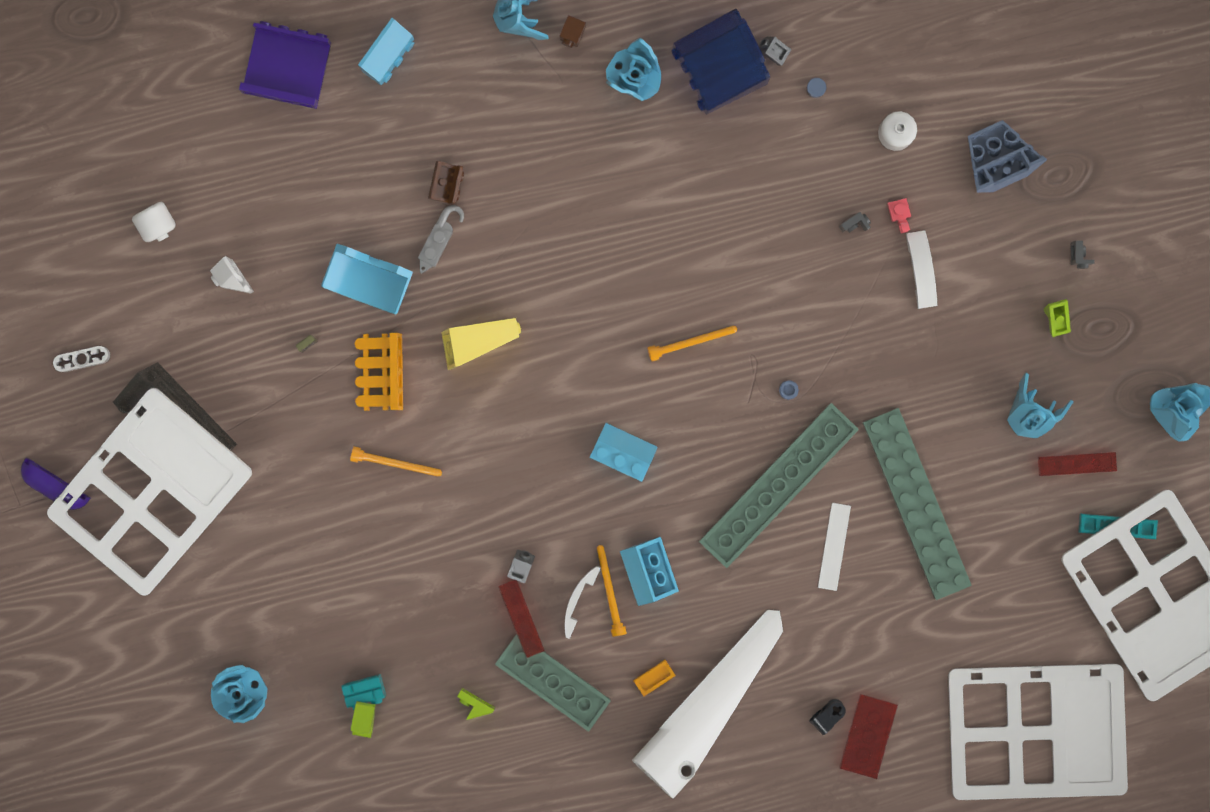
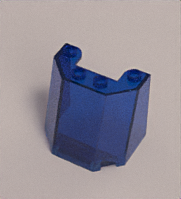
[671,9,771,115]

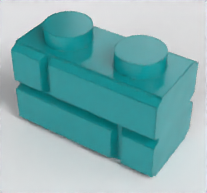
[341,674,386,710]

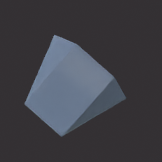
[968,120,1047,193]

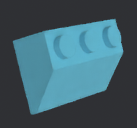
[358,18,414,85]
[590,423,658,482]
[620,537,679,606]

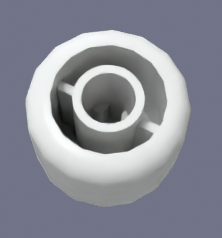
[878,111,917,151]
[132,202,176,242]

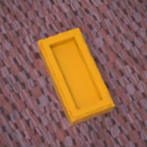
[633,659,676,697]

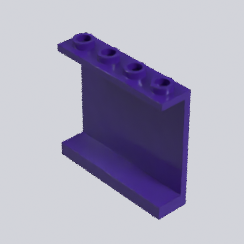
[239,21,331,109]

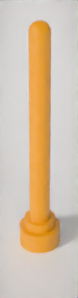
[647,326,737,362]
[350,446,442,477]
[597,545,627,637]

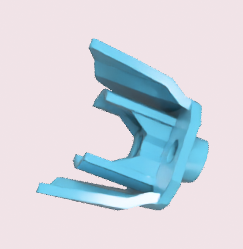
[493,0,549,40]
[606,38,661,101]
[1007,373,1074,438]
[1150,383,1210,442]
[211,665,268,723]

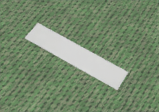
[818,503,851,591]

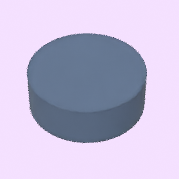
[807,78,826,98]
[779,380,799,400]

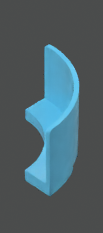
[321,244,413,314]

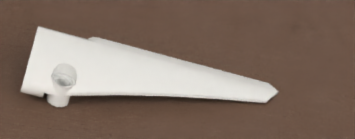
[632,610,783,799]

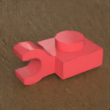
[887,198,911,234]

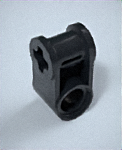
[809,699,846,735]

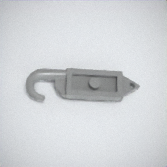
[418,205,464,274]

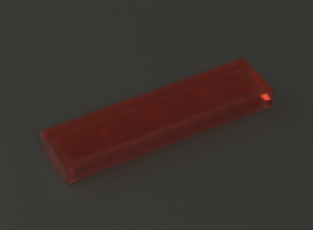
[1038,452,1117,476]
[498,580,545,658]

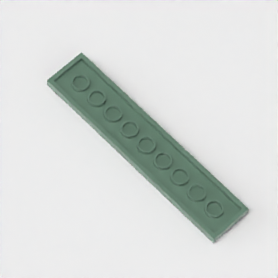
[699,403,859,568]
[862,408,972,600]

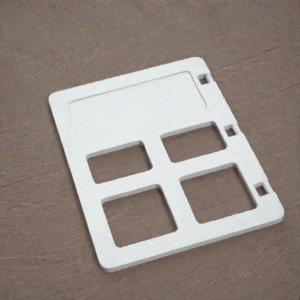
[47,388,252,595]
[1061,490,1210,701]
[948,664,1128,800]

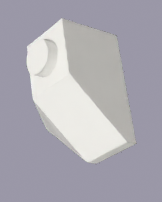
[210,256,254,293]

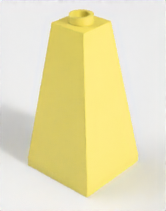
[441,318,521,370]

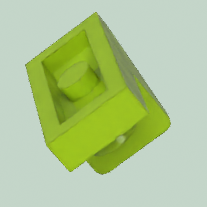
[1043,299,1071,337]
[457,688,495,720]
[351,701,375,738]

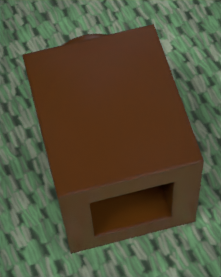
[559,15,586,48]

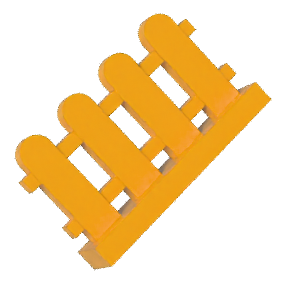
[355,333,403,411]

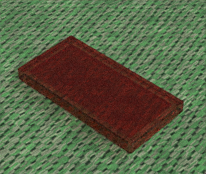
[839,694,898,779]

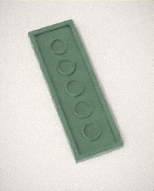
[495,632,611,732]

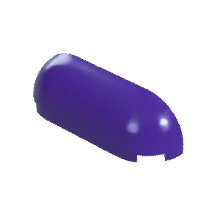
[21,457,91,510]

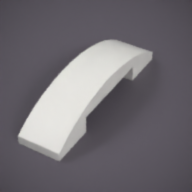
[906,231,937,309]
[565,566,601,639]

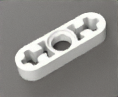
[53,346,110,372]

